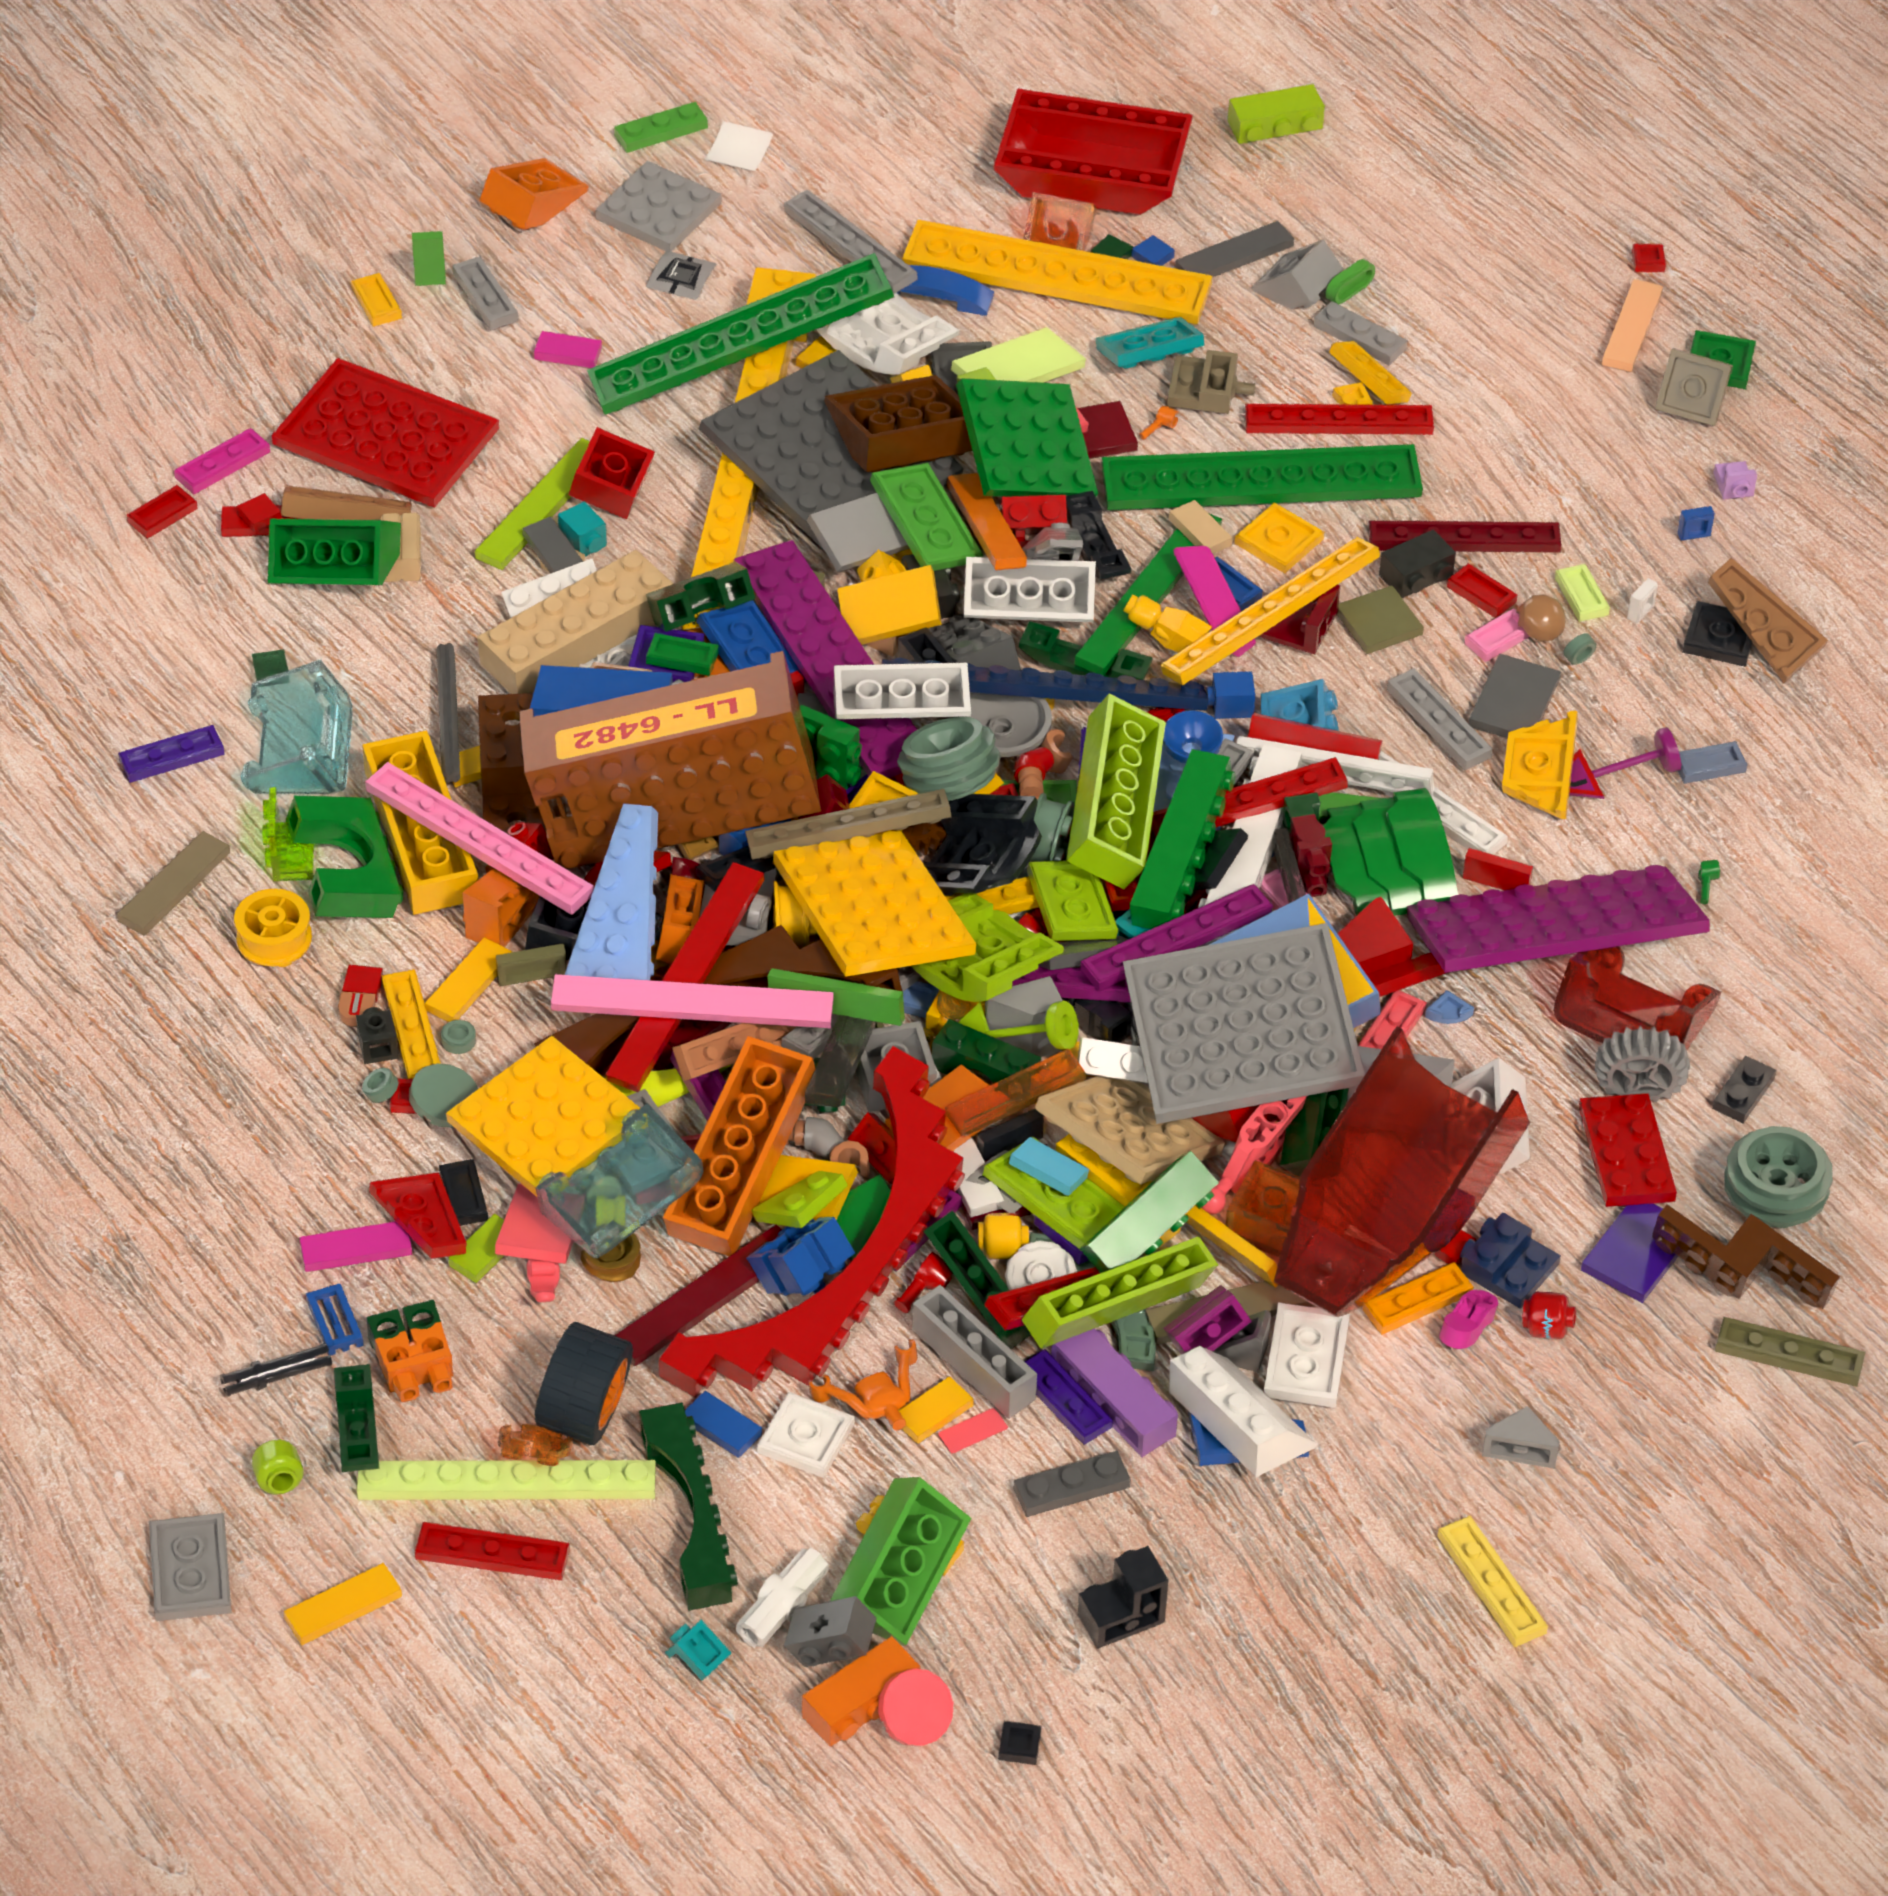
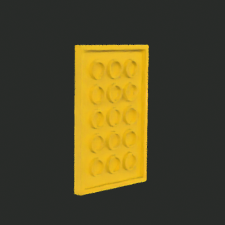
[773,831,976,977]

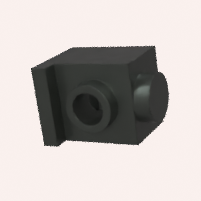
[356,1007,399,1064]

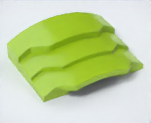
[911,893,1064,1002]

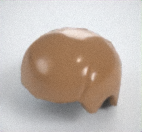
[1516,594,1566,642]

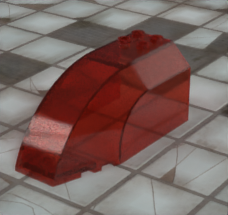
[1274,1026,1530,1317]

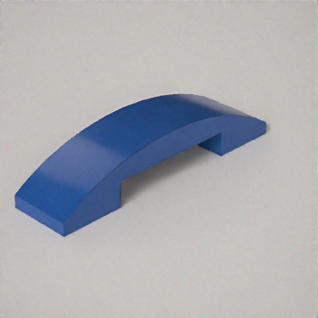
[897,265,994,316]

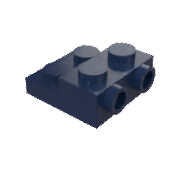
[1460,1212,1561,1309]

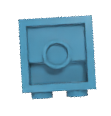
[1261,679,1339,731]

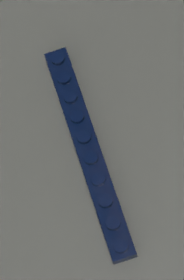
[882,657,1209,711]

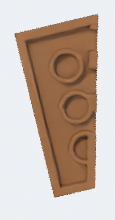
[1708,558,1828,683]

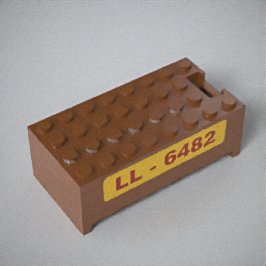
[519,651,821,869]

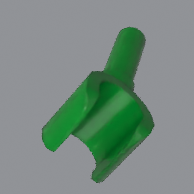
[1698,860,1720,904]

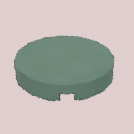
[409,1063,478,1128]

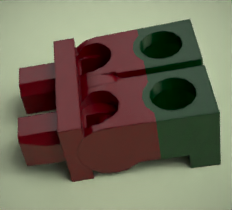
[1280,793,1332,897]

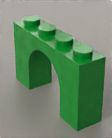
[286,795,403,918]

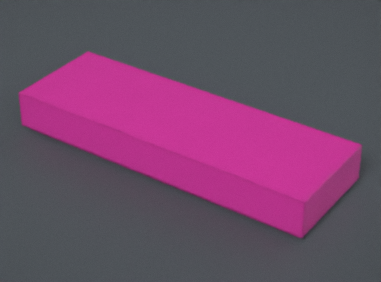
[174,428,270,495]
[300,1221,412,1272]

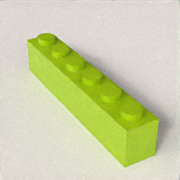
[1022,1236,1218,1349]

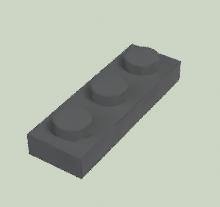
[1013,1451,1131,1517]

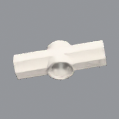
[736,1547,829,1648]

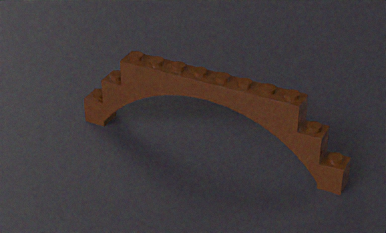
[534,925,902,1077]

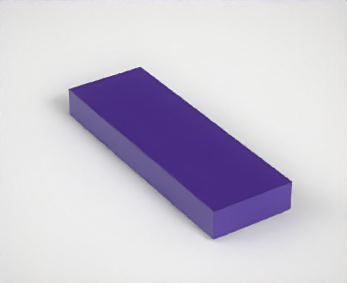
[118,725,225,783]
[1025,1349,1113,1445]

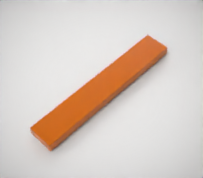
[947,473,1027,570]

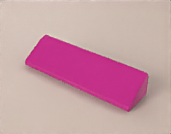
[1174,546,1256,657]

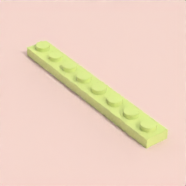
[357,1460,656,1500]

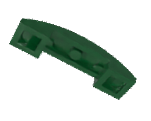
[1019,621,1153,680]
[334,1364,379,1472]

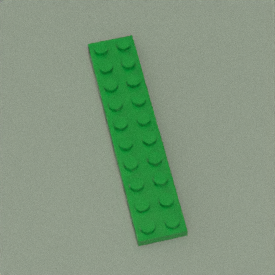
[587,253,894,415]
[1101,444,1423,510]

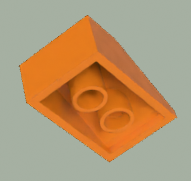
[479,158,589,230]

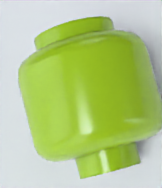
[252,1439,304,1495]

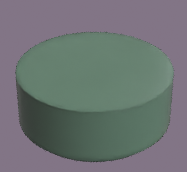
[1563,633,1597,665]
[441,1020,476,1054]
[362,1068,399,1103]

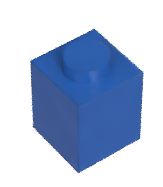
[1206,671,1256,719]

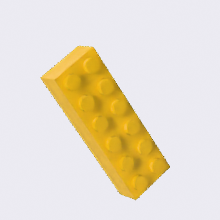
[362,730,478,915]

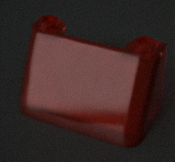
[1553,946,1722,1050]

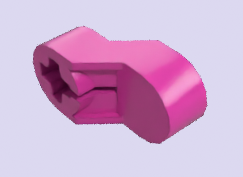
[1439,1290,1499,1349]

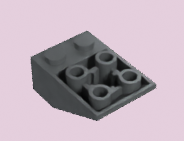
[928,614,1021,670]

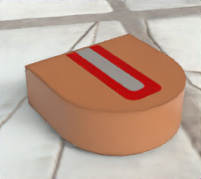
[338,991,376,1027]

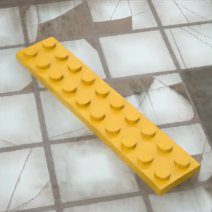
[902,219,1212,325]

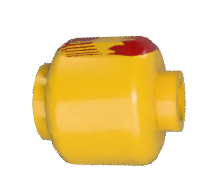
[978,1213,1029,1259]

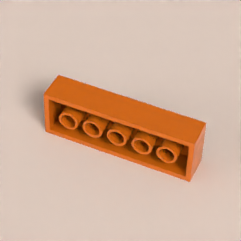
[663,1036,817,1256]

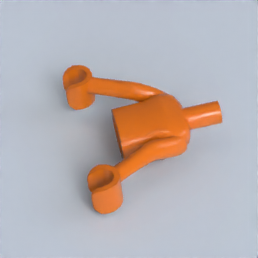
[809,1339,918,1431]

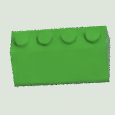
[830,1477,972,1646]

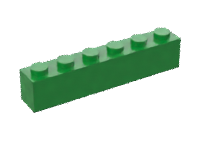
[1130,749,1236,929]

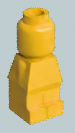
[1123,594,1212,653]

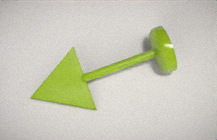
[958,1001,1079,1050]

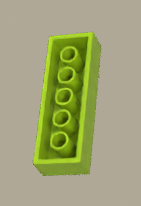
[1066,693,1166,889]

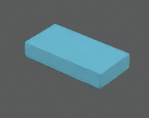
[1009,1137,1089,1196]

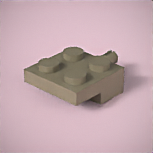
[1167,350,1256,414]

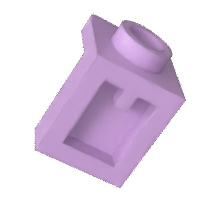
[1714,461,1757,499]

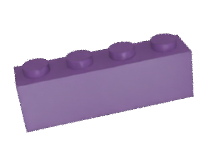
[1051,1328,1178,1457]

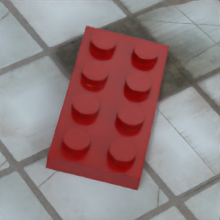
[1579,1093,1677,1207]

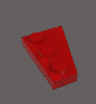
[369,1172,467,1259]

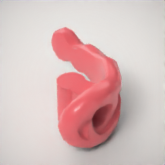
[527,1259,560,1303]

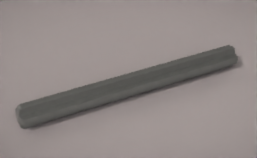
[436,643,460,783]

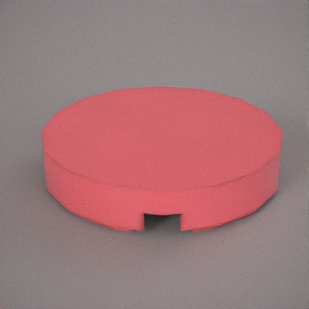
[878,1669,954,1746]

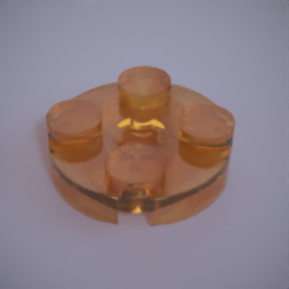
[498,1424,573,1466]

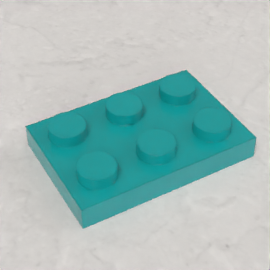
[1095,317,1205,368]

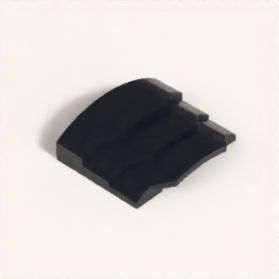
[922,794,1042,896]

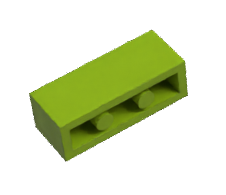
[1228,84,1325,144]

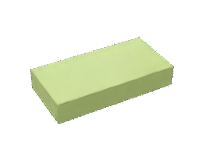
[1555,564,1610,622]

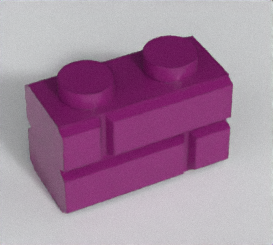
[1163,1285,1252,1355]

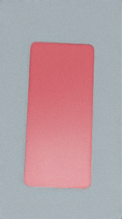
[938,1408,1008,1453]

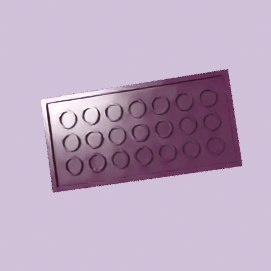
[1407,865,1710,973]

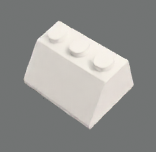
[1446,1057,1530,1174]

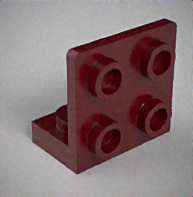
[1258,584,1341,655]

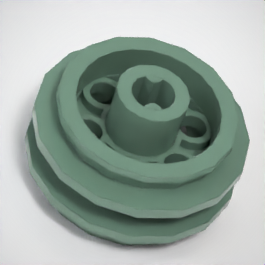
[897,717,1001,801]
[1724,1126,1833,1228]

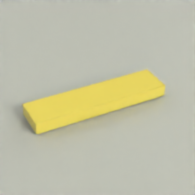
[1437,1515,1548,1648]

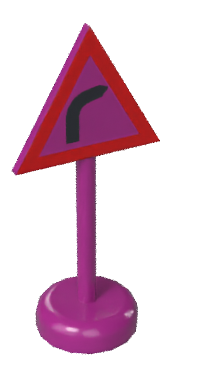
[1569,727,1681,799]

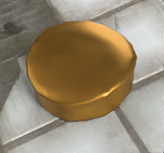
[580,1224,641,1282]

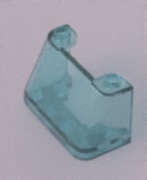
[241,659,353,794]

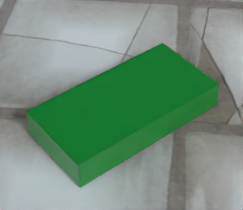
[646,633,719,676]

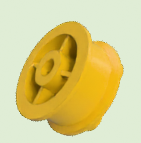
[772,881,816,949]
[234,888,312,967]

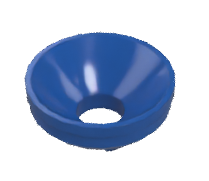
[1163,710,1223,764]

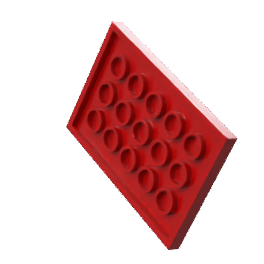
[271,358,499,508]

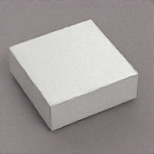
[1627,578,1658,624]

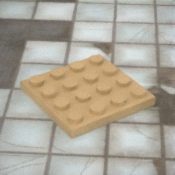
[1034,1076,1226,1184]

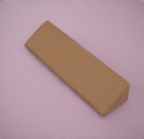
[281,485,412,520]

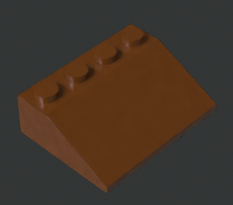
[824,375,972,472]

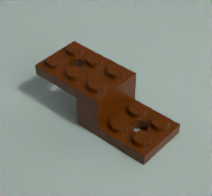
[478,693,547,834]
[1652,1204,1840,1309]

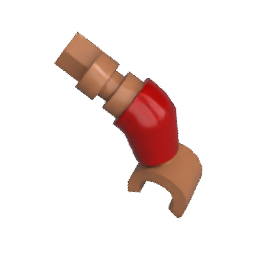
[1014,729,1074,800]

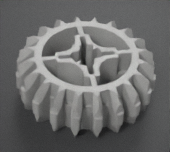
[1595,1026,1690,1103]

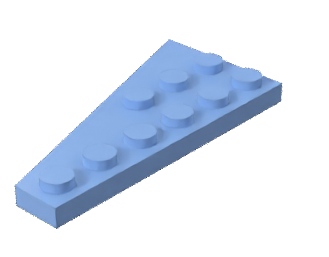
[565,804,658,980]

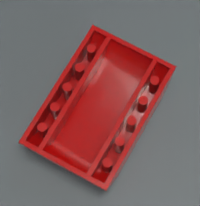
[994,88,1193,215]

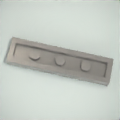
[1387,668,1493,770]

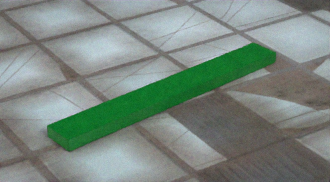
[1074,513,1222,676]

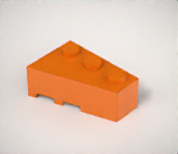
[463,868,539,947]

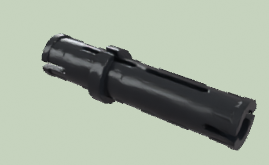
[220,1343,332,1397]

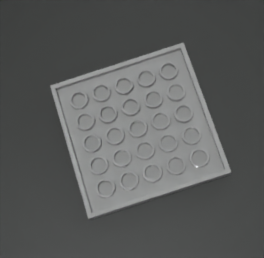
[1123,923,1366,1124]

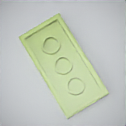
[951,327,1086,383]

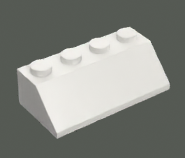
[964,557,1096,622]
[834,663,971,719]
[1169,1346,1316,1477]

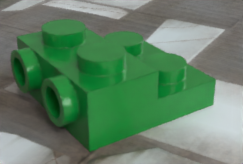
[800,705,862,790]

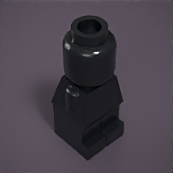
[1062,998,1132,1043]

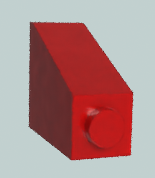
[1337,897,1413,975]

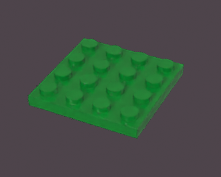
[956,378,1098,497]

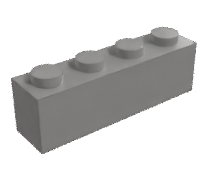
[912,1285,1037,1419]

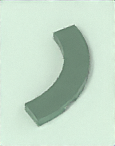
[1029,1232,1156,1371]

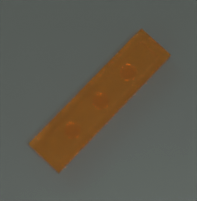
[945,1049,1086,1138]

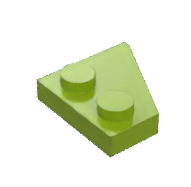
[751,1171,848,1228]

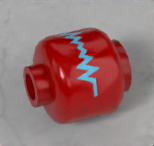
[1522,1291,1576,1340]

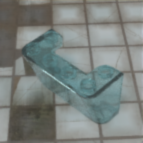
[535,1103,703,1258]

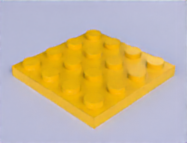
[446,1036,647,1201]

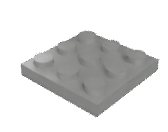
[595,161,722,252]

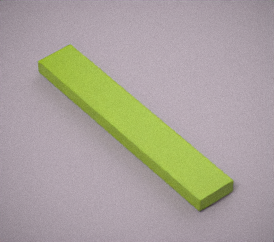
[475,438,590,570]

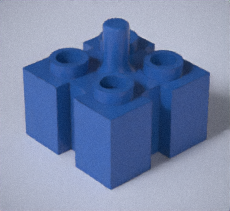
[747,1217,855,1295]

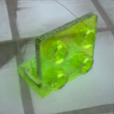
[262,787,315,881]

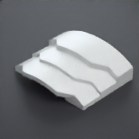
[816,293,960,375]

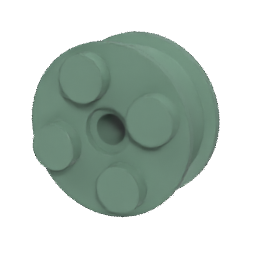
[1030,793,1074,862]

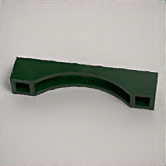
[639,1403,738,1611]

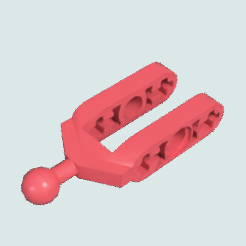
[1201,1096,1307,1215]

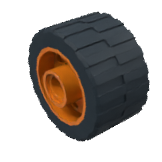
[535,1322,633,1445]

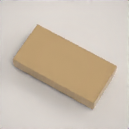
[1168,500,1233,554]

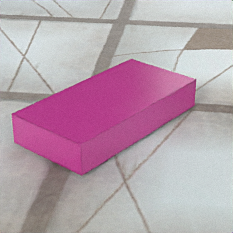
[534,331,602,368]

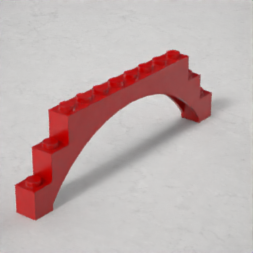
[659,1046,965,1397]

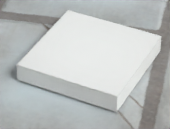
[757,1392,855,1478]

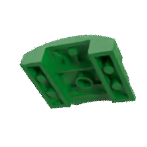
[1323,788,1458,916]

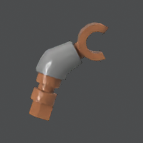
[786,1117,870,1178]

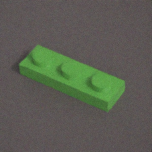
[614,102,708,153]

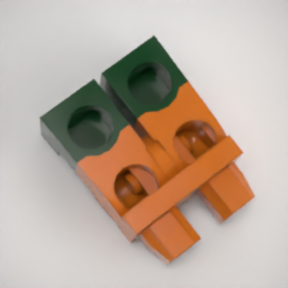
[366,1299,453,1403]

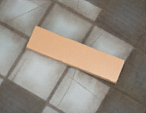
[1602,279,1663,372]

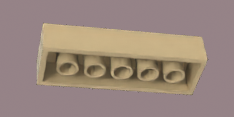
[477,549,673,694]

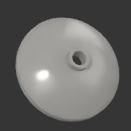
[957,692,1052,757]

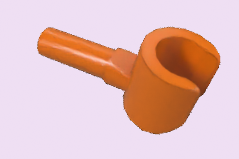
[1139,406,1178,440]

